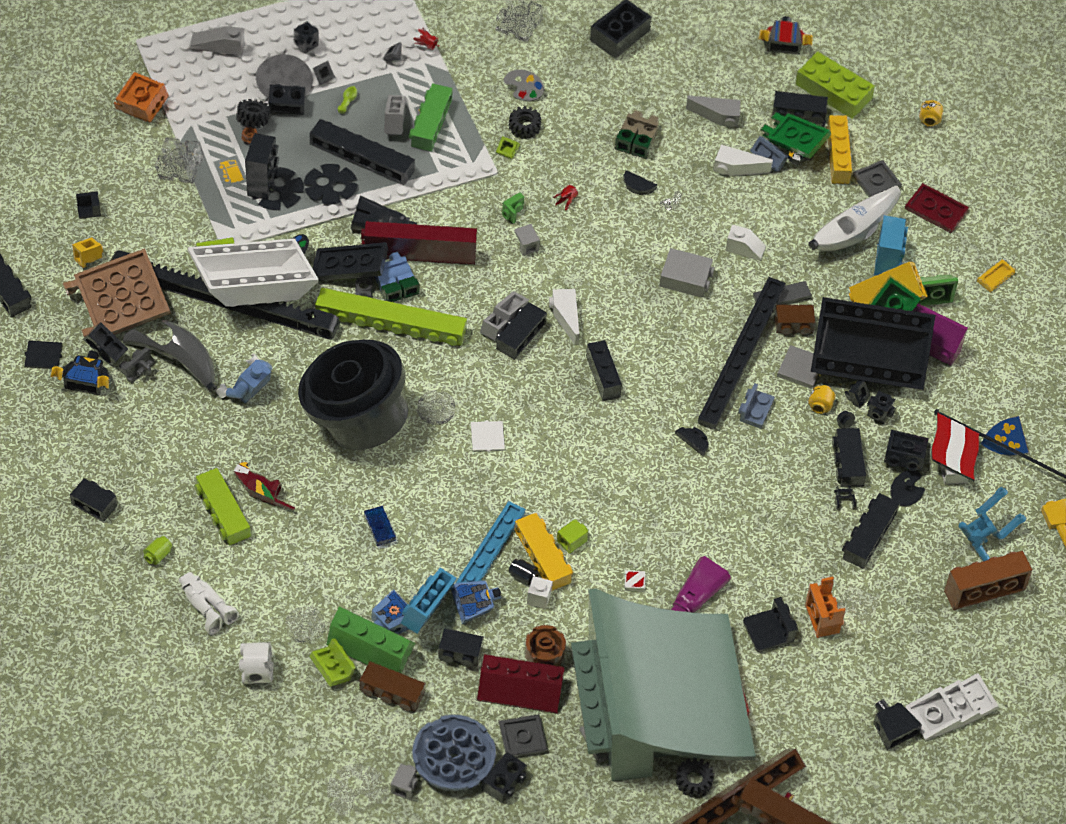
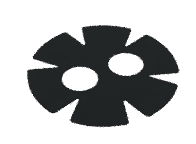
[304,164,358,204]
[252,167,304,210]

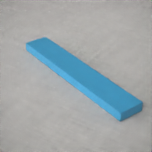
[455,501,526,584]

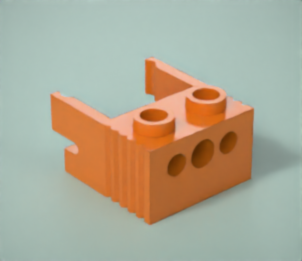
[114,72,169,123]
[805,577,846,638]

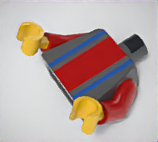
[758,16,813,55]

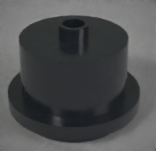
[298,339,409,450]

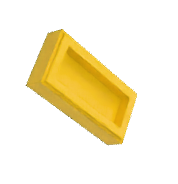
[977,259,1016,292]

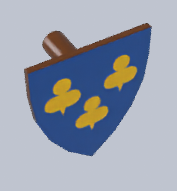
[981,416,1029,455]

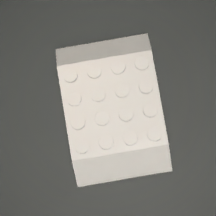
[188,239,318,307]

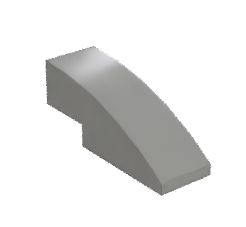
[480,291,529,341]

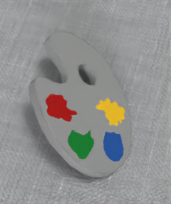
[504,69,544,101]

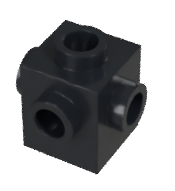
[293,21,319,54]
[867,391,896,424]

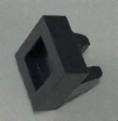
[844,380,870,407]

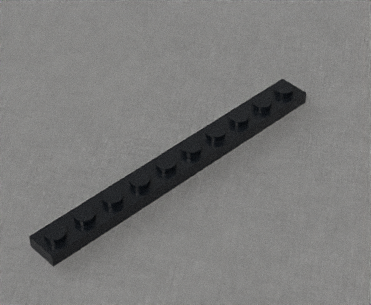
[698,277,786,429]

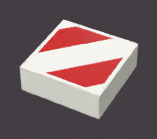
[624,570,645,592]

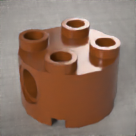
[525,625,566,667]

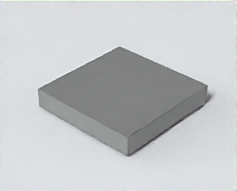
[777,345,819,389]

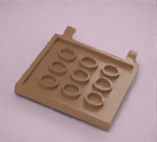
[63,248,171,337]

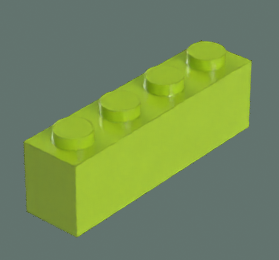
[194,468,251,546]

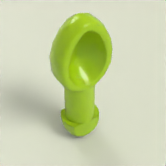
[338,86,357,114]

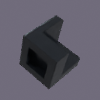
[76,191,101,219]

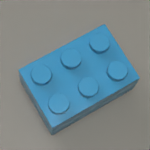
[873,215,908,276]

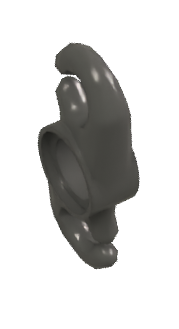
[356,277,372,297]

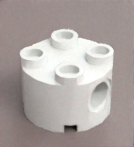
[239,642,273,684]

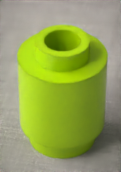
[143,536,173,565]

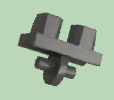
[119,347,156,384]

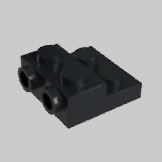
[884,429,929,471]

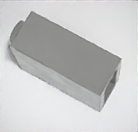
[659,248,715,297]

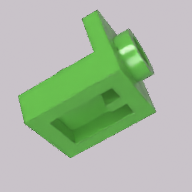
[502,192,524,224]

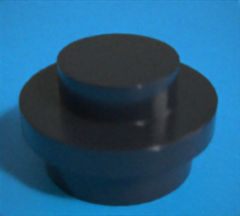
[837,411,855,428]

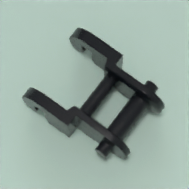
[834,486,856,509]

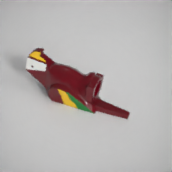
[234,462,295,511]

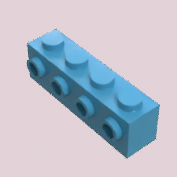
[401,567,457,634]

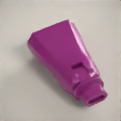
[671,556,731,613]

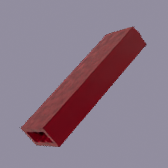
[361,221,477,265]

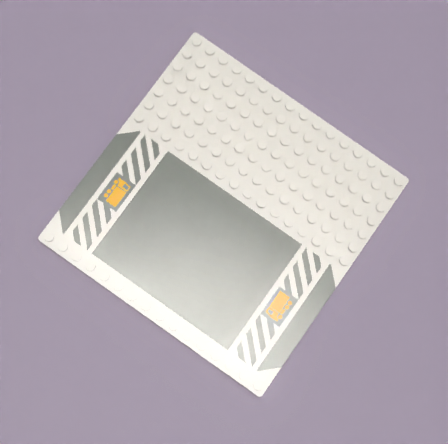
[136,0,497,243]

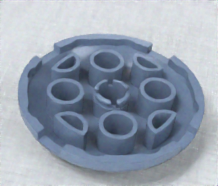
[412,715,496,791]

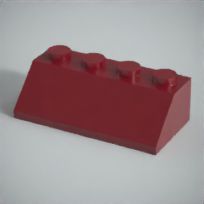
[476,654,565,714]

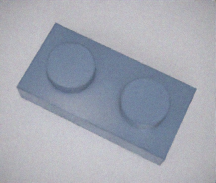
[750,136,788,172]

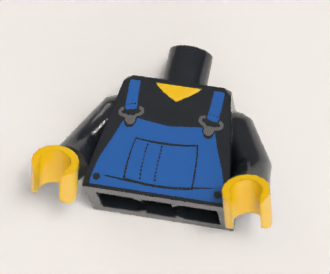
[50,350,111,395]

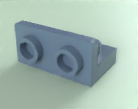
[738,383,775,429]

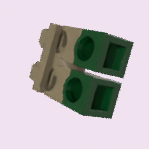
[614,110,659,160]

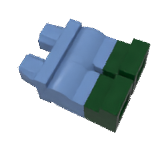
[374,252,420,302]

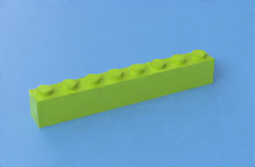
[315,287,467,346]

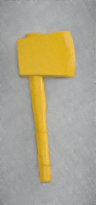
[1041,498,1066,547]

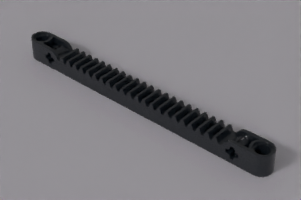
[110,250,341,340]

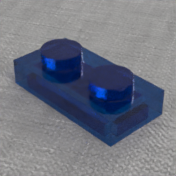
[364,505,396,546]

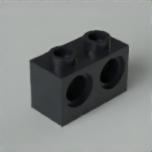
[268,84,306,115]
[83,322,128,366]
[482,752,528,803]

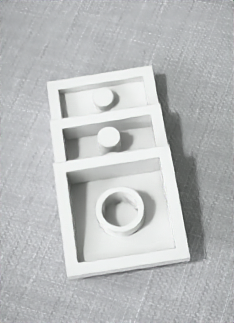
[905,673,999,740]

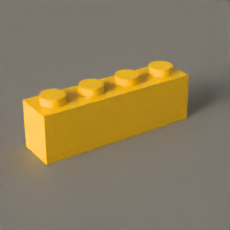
[827,115,852,184]
[514,513,573,591]

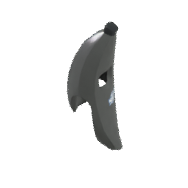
[123,320,217,392]

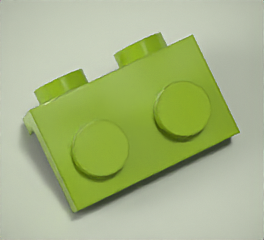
[309,639,356,687]

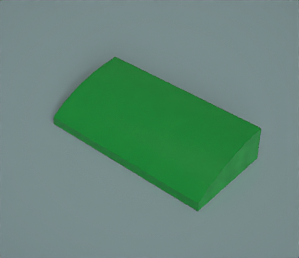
[869,275,921,311]

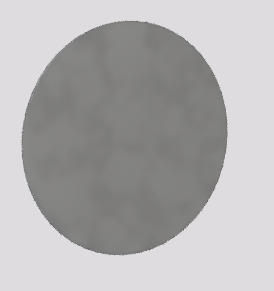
[256,54,313,100]

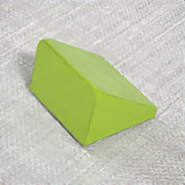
[495,136,520,159]

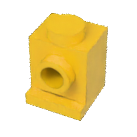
[72,237,103,268]

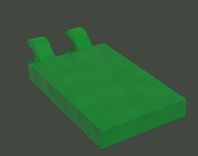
[760,113,831,159]

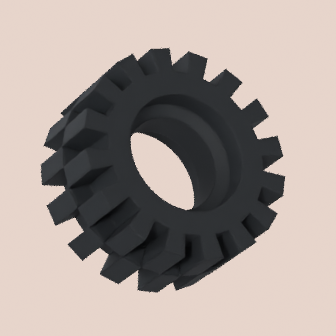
[236,99,270,128]
[509,106,541,139]
[676,758,714,798]

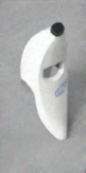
[808,186,901,252]

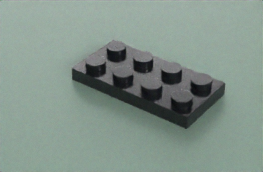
[312,242,388,281]

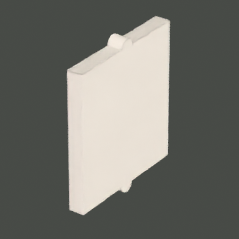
[471,420,505,453]

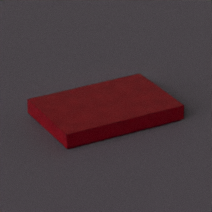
[904,183,970,234]

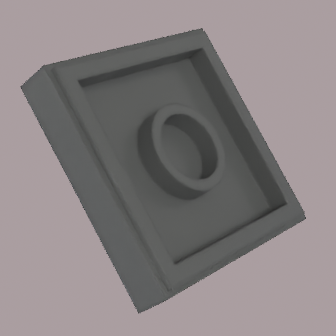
[852,160,902,197]
[499,714,547,758]

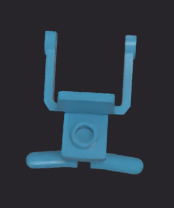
[958,487,1026,561]

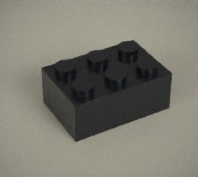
[590,0,652,58]
[245,133,280,200]

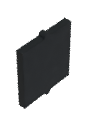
[24,340,62,369]

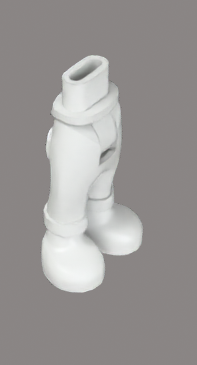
[179,572,239,635]

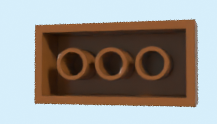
[944,551,1032,610]

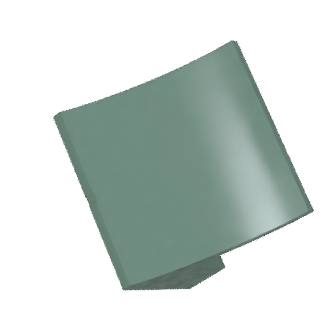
[571,588,756,781]

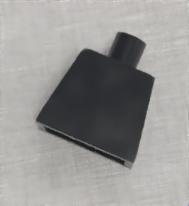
[873,699,922,750]

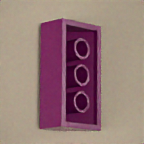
[913,304,968,366]

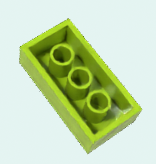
[795,51,875,119]

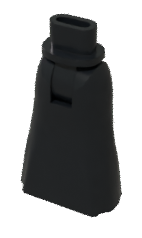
[350,195,417,231]

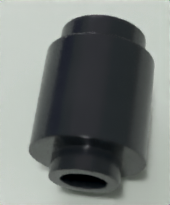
[509,559,540,585]

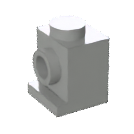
[391,764,418,801]

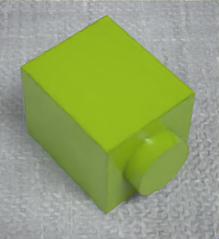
[557,519,588,554]

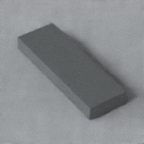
[753,281,812,305]

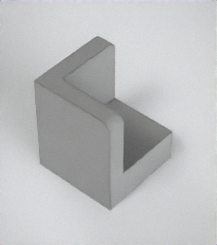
[515,224,540,256]

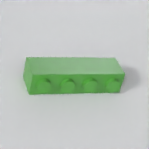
[409,83,453,152]

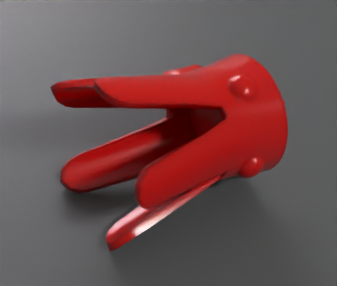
[413,27,440,50]
[553,185,578,211]

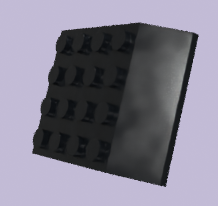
[810,297,936,390]

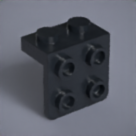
[743,597,798,652]

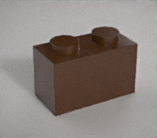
[774,305,815,335]

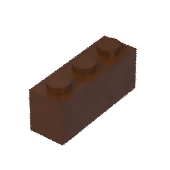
[359,661,426,712]

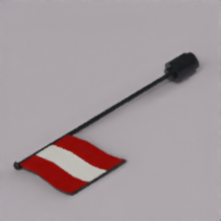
[931,409,1066,483]

